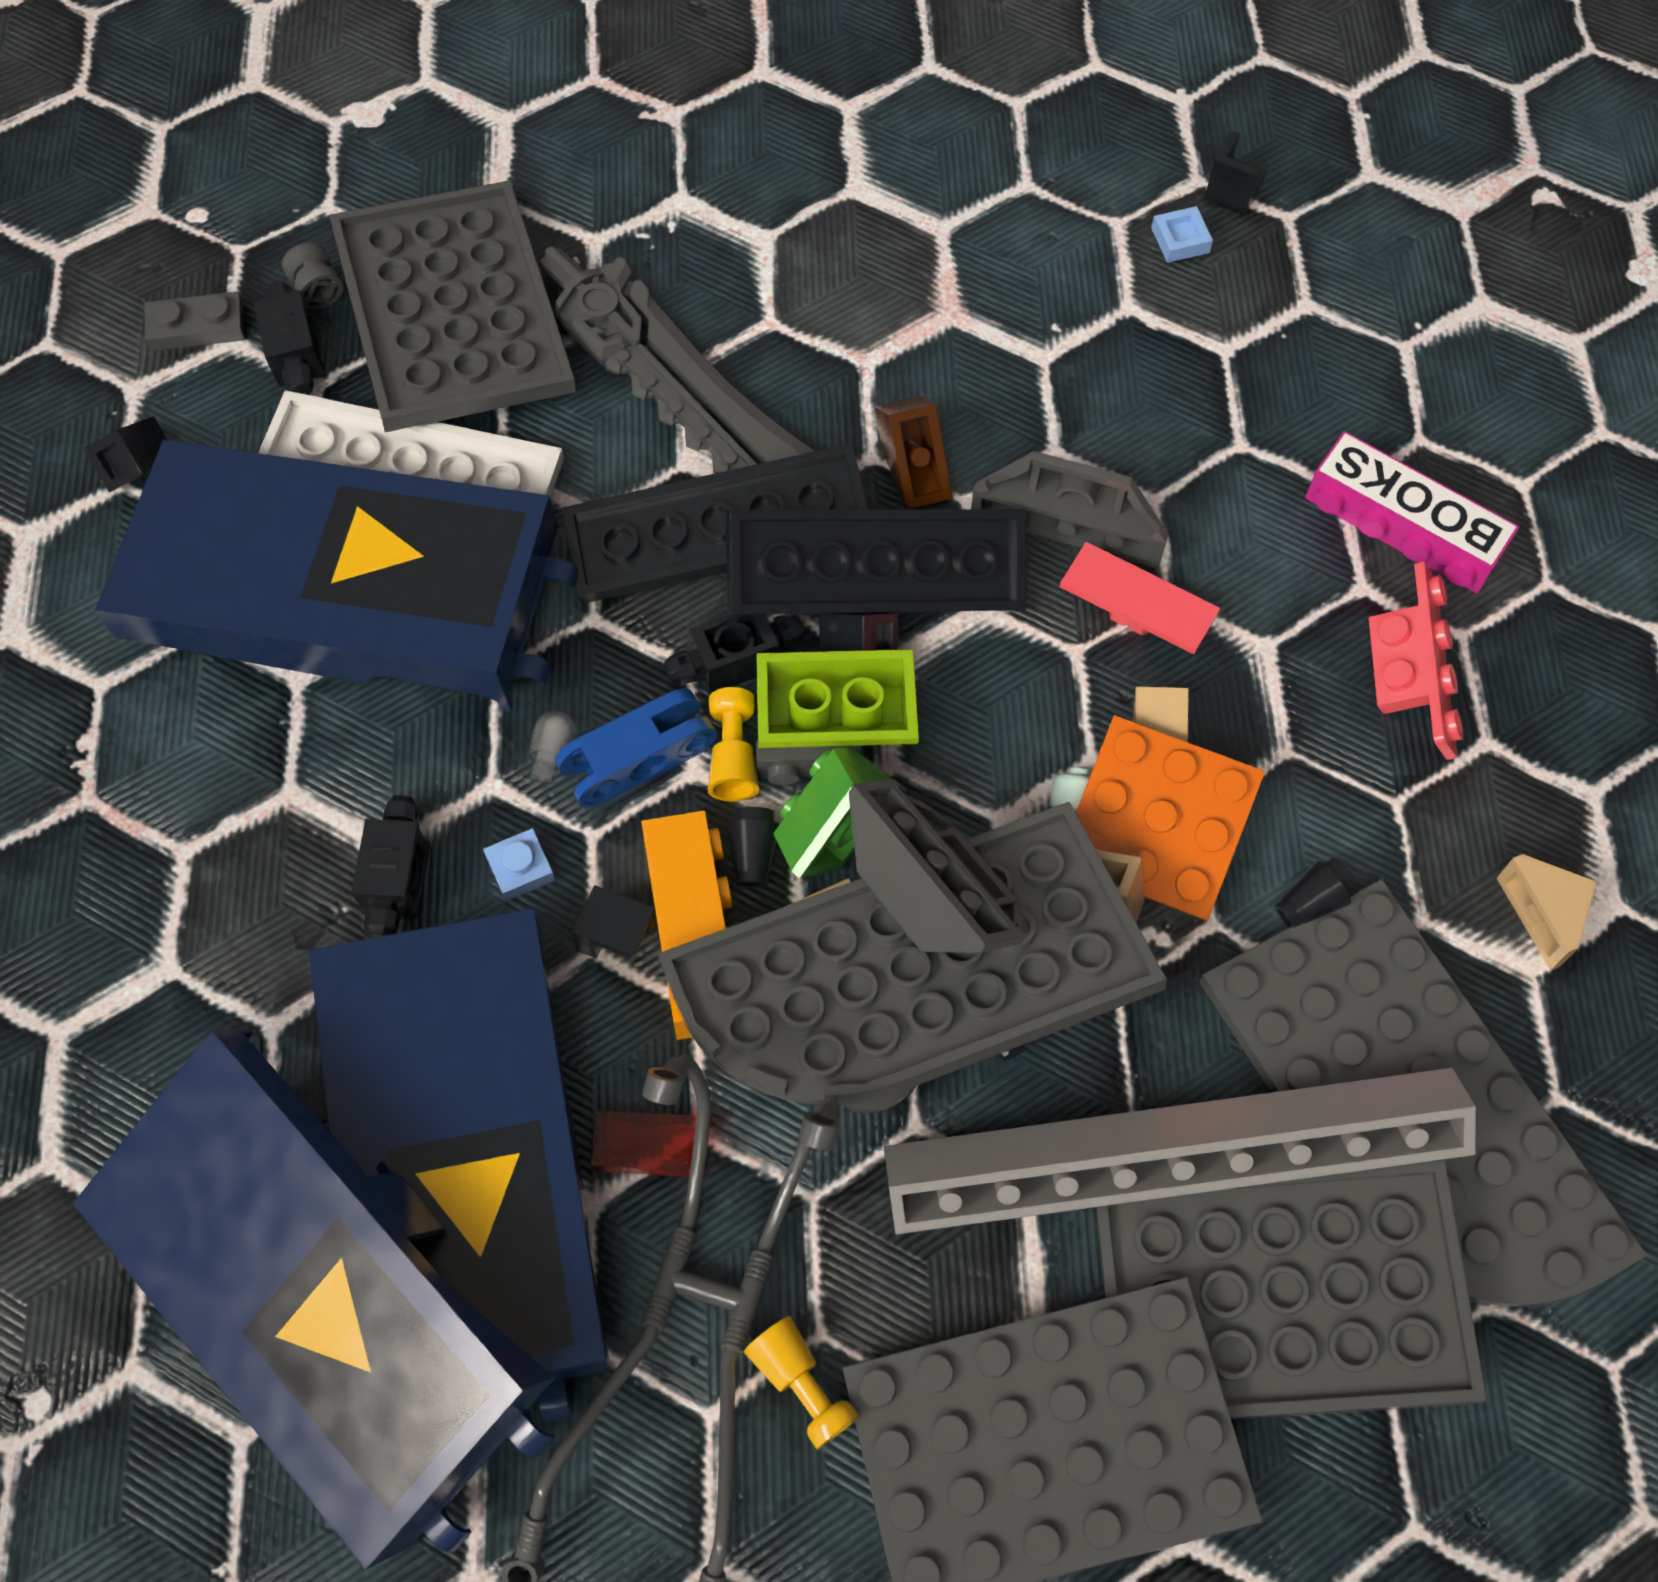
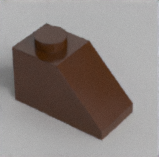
[874,396,953,509]

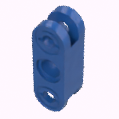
[555,688,718,808]

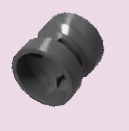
[282,242,344,310]

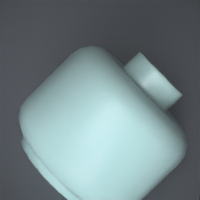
[1050,768,1091,813]

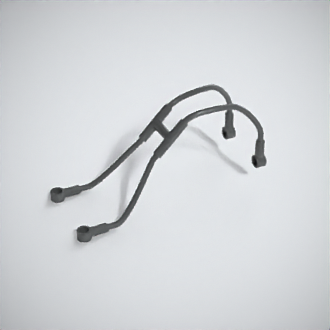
[502,1055,841,1582]

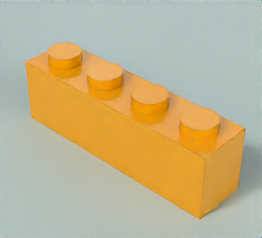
[641,810,732,1040]

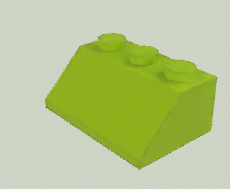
[757,649,919,748]

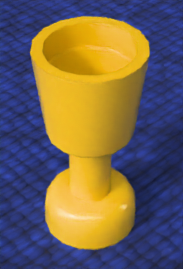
[708,687,759,802]
[744,1316,860,1450]

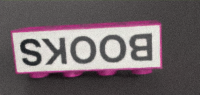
[1305,431,1520,594]

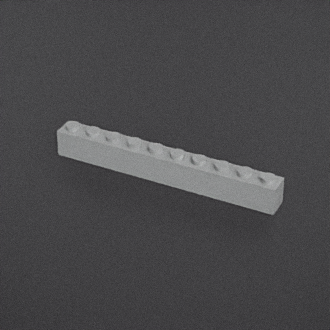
[884,1068,1476,1234]

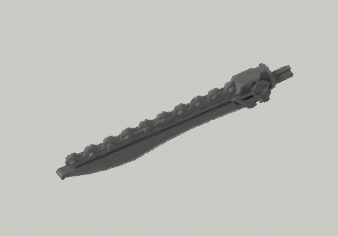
[539,246,814,473]

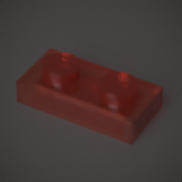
[591,1110,710,1178]

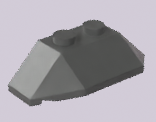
[971,451,1168,569]
[848,779,1026,953]

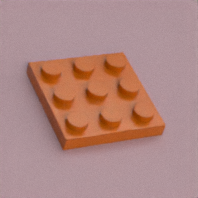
[1076,715,1265,922]

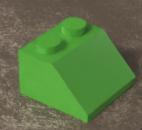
[773,747,891,878]

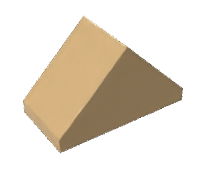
[1497,854,1597,970]

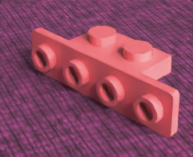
[1369,561,1463,760]

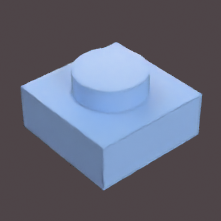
[1151,206,1213,263]
[483,828,555,901]

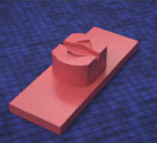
[1060,542,1220,654]

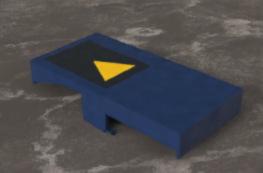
[95,440,578,712]
[309,908,611,1422]
[72,1029,556,1569]

